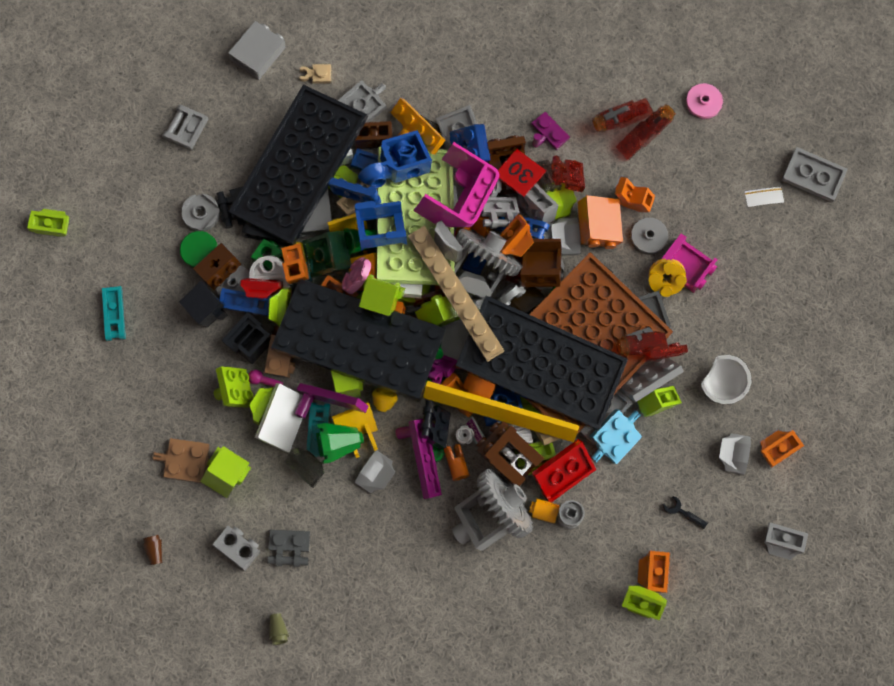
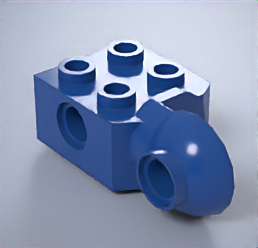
[358,130,432,188]

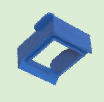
[355,201,407,250]

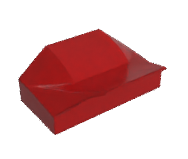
[241,278,283,298]

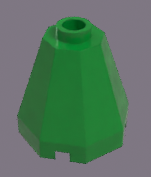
[315,423,364,464]

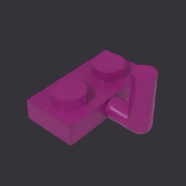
[531,112,570,150]

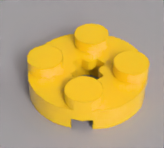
[648,258,687,297]

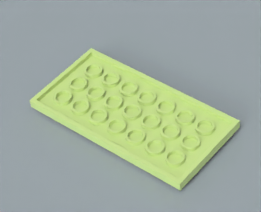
[377,147,455,285]

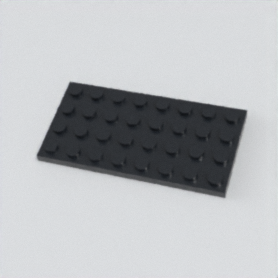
[228,84,368,245]
[271,279,446,401]
[455,295,628,431]

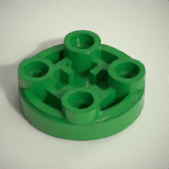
[180,231,218,268]

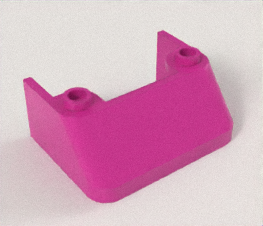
[413,142,499,227]

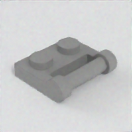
[162,105,208,150]

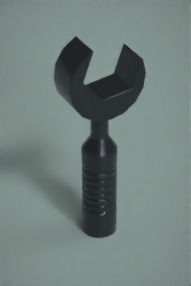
[663,496,708,529]

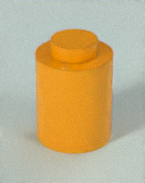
[529,499,560,524]

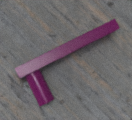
[294,383,369,419]
[395,419,442,499]

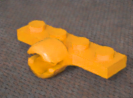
[390,98,445,155]

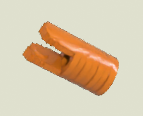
[444,444,470,481]

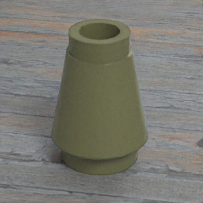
[269,613,289,645]

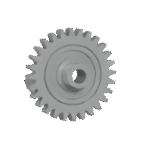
[454,228,522,299]
[452,469,533,551]

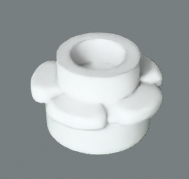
[456,425,474,445]

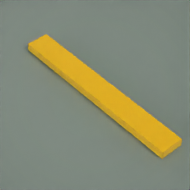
[423,381,579,443]

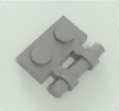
[481,197,519,229]

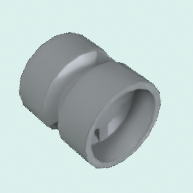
[557,500,585,529]

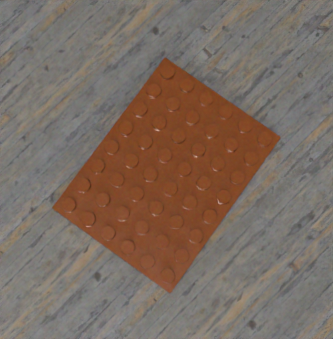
[526,252,673,434]

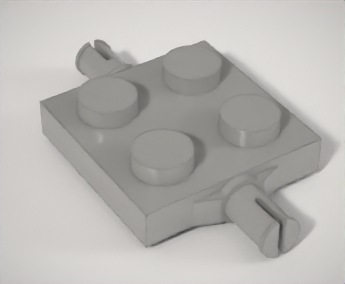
[338,80,386,123]

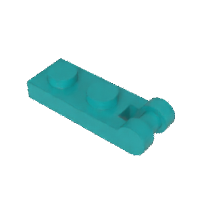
[102,286,126,341]
[306,403,330,457]

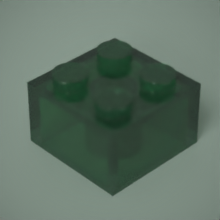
[302,230,351,278]

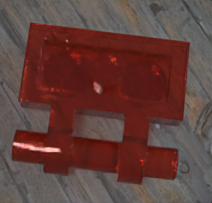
[551,155,585,193]

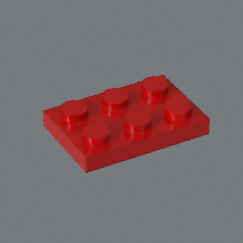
[532,439,597,502]

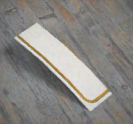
[745,187,784,207]

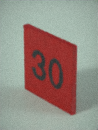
[498,149,546,198]

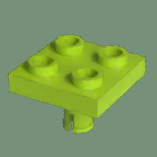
[214,366,253,408]

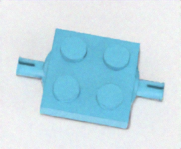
[590,409,642,464]

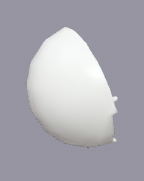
[701,355,752,404]

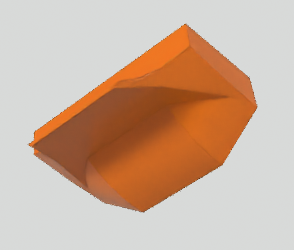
[500,214,534,257]
[760,430,804,468]
[637,551,670,593]

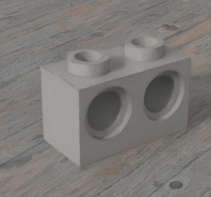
[517,184,558,223]
[213,526,260,571]

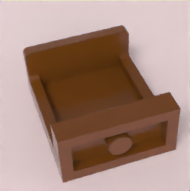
[521,238,562,287]

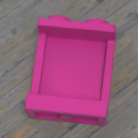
[662,233,718,293]

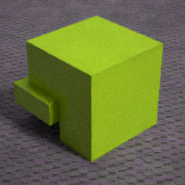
[359,274,406,316]
[200,446,251,498]

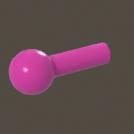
[248,369,283,387]

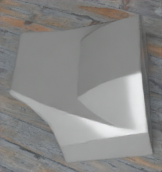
[551,217,581,256]
[434,220,463,262]
[458,271,492,298]
[719,433,751,475]
[355,450,396,494]
[764,523,808,560]

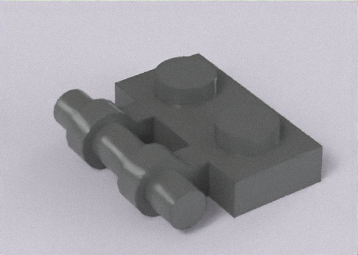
[268,530,310,567]

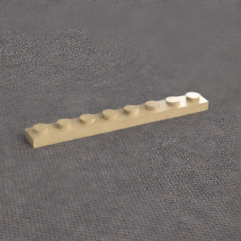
[408,226,504,362]

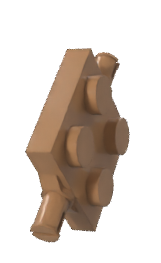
[153,438,210,483]

